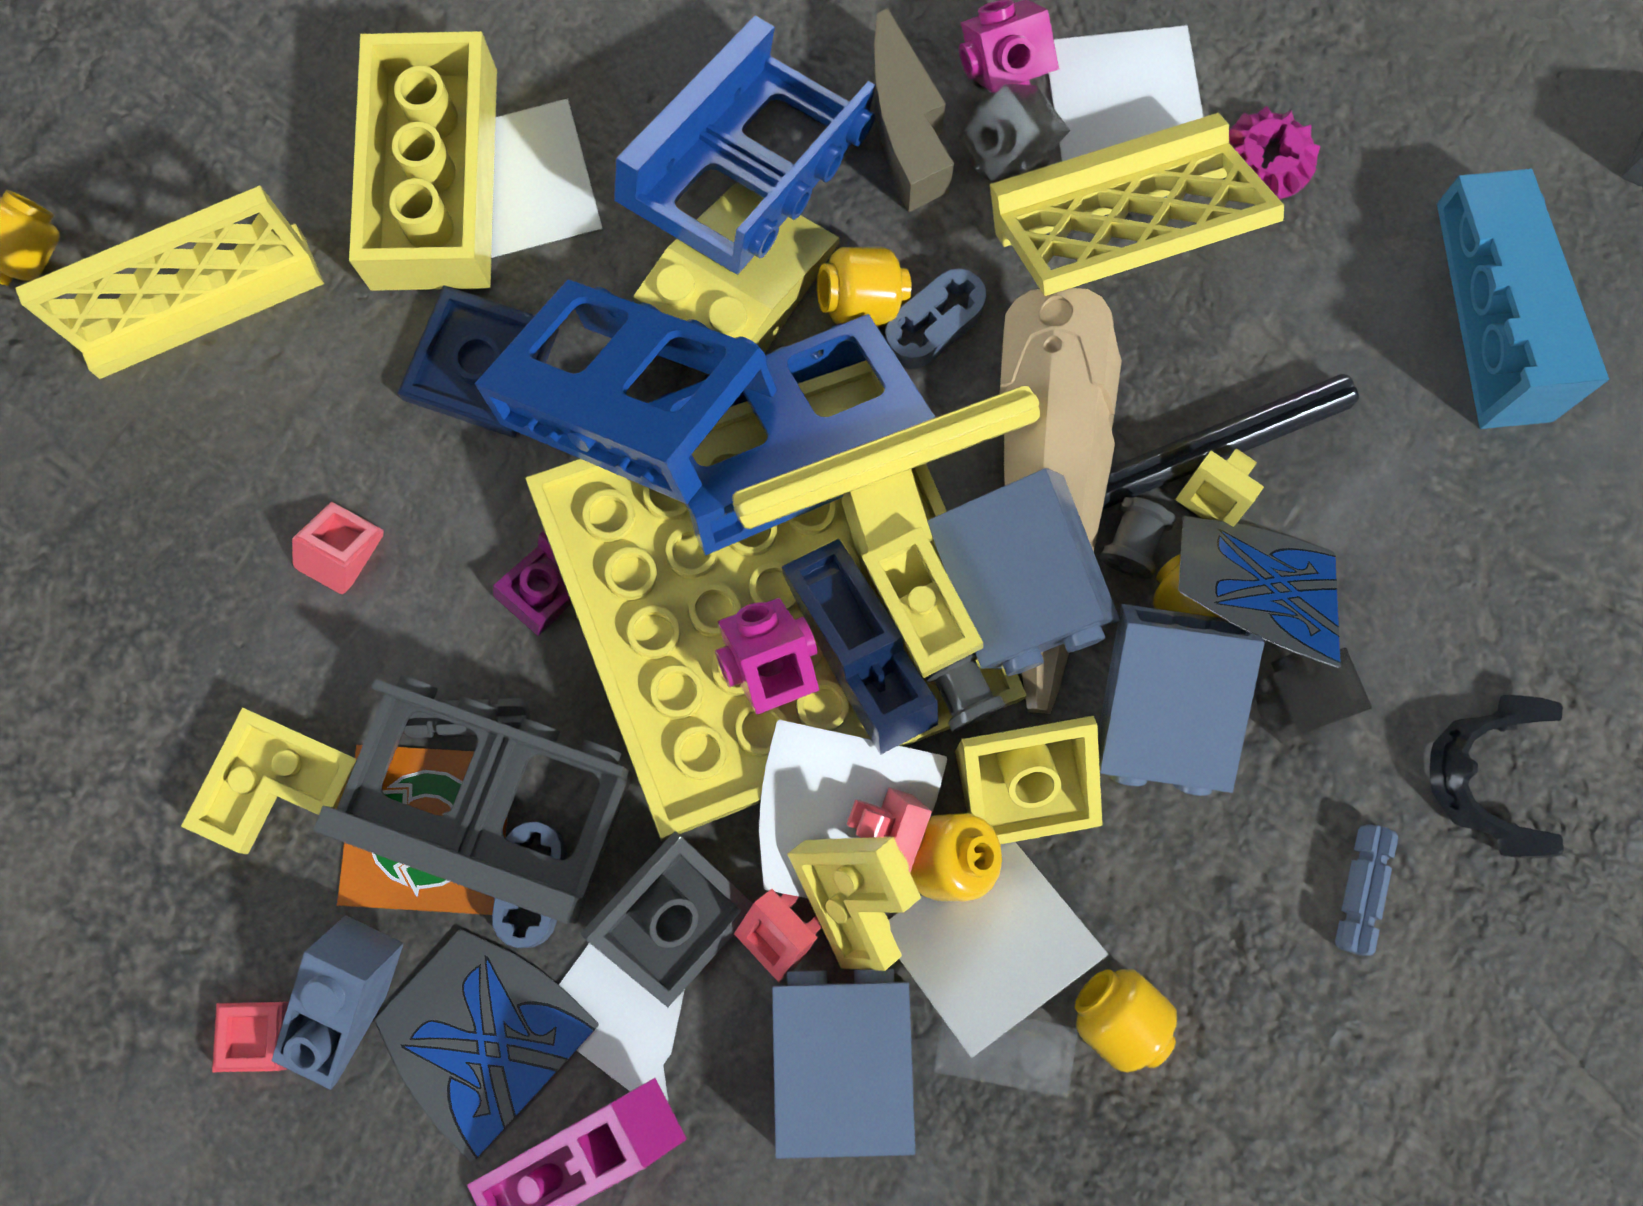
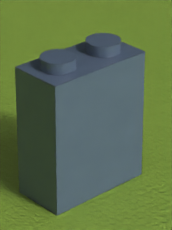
[927,468,1120,676]
[1098,604,1264,796]
[772,969,915,1159]

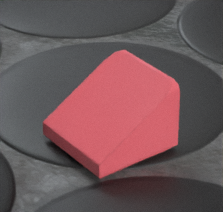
[292,501,384,595]

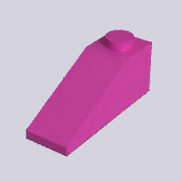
[467,1078,687,1206]

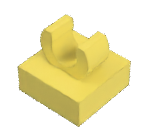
[1175,448,1264,527]

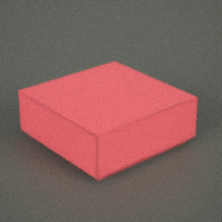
[212,1002,289,1072]

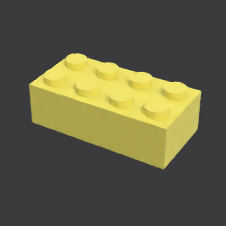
[349,31,497,291]

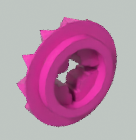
[1229,106,1320,199]

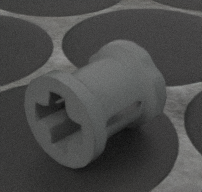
[1099,497,1176,579]
[925,653,1005,732]

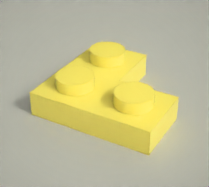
[181,707,357,854]
[787,837,921,971]

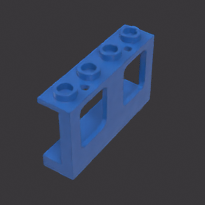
[614,16,876,275]
[475,279,777,504]
[648,314,936,556]

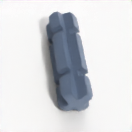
[1335,824,1398,956]

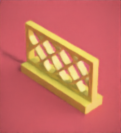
[990,113,1284,296]
[15,185,324,379]

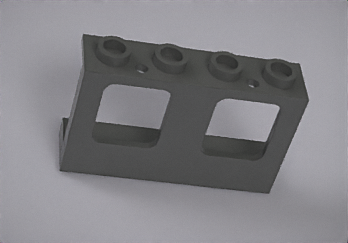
[313,675,633,924]

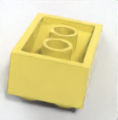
[633,182,840,354]

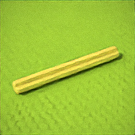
[732,386,1040,529]

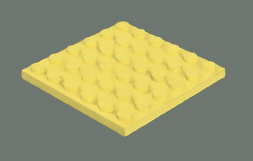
[525,361,1027,841]

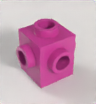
[959,0,1059,95]
[715,597,819,715]

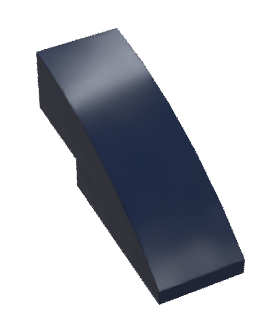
[782,539,938,755]

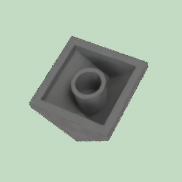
[580,831,753,1008]

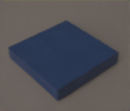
[397,286,559,438]

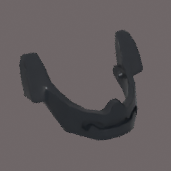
[1429,695,1564,859]

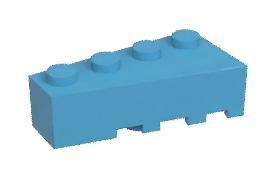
[1437,169,1610,429]

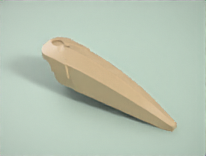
[999,288,1122,714]

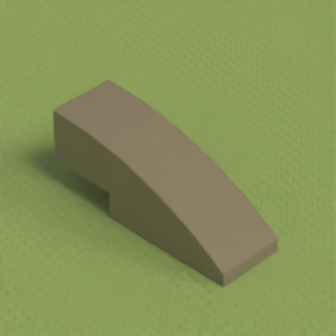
[873,8,954,212]

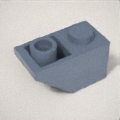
[271,915,404,1090]

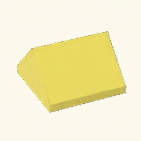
[955,716,1102,844]

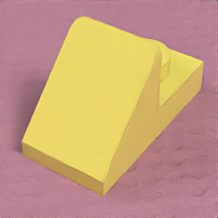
[862,526,983,678]

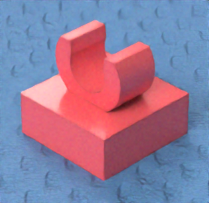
[847,787,932,872]
[734,889,821,982]

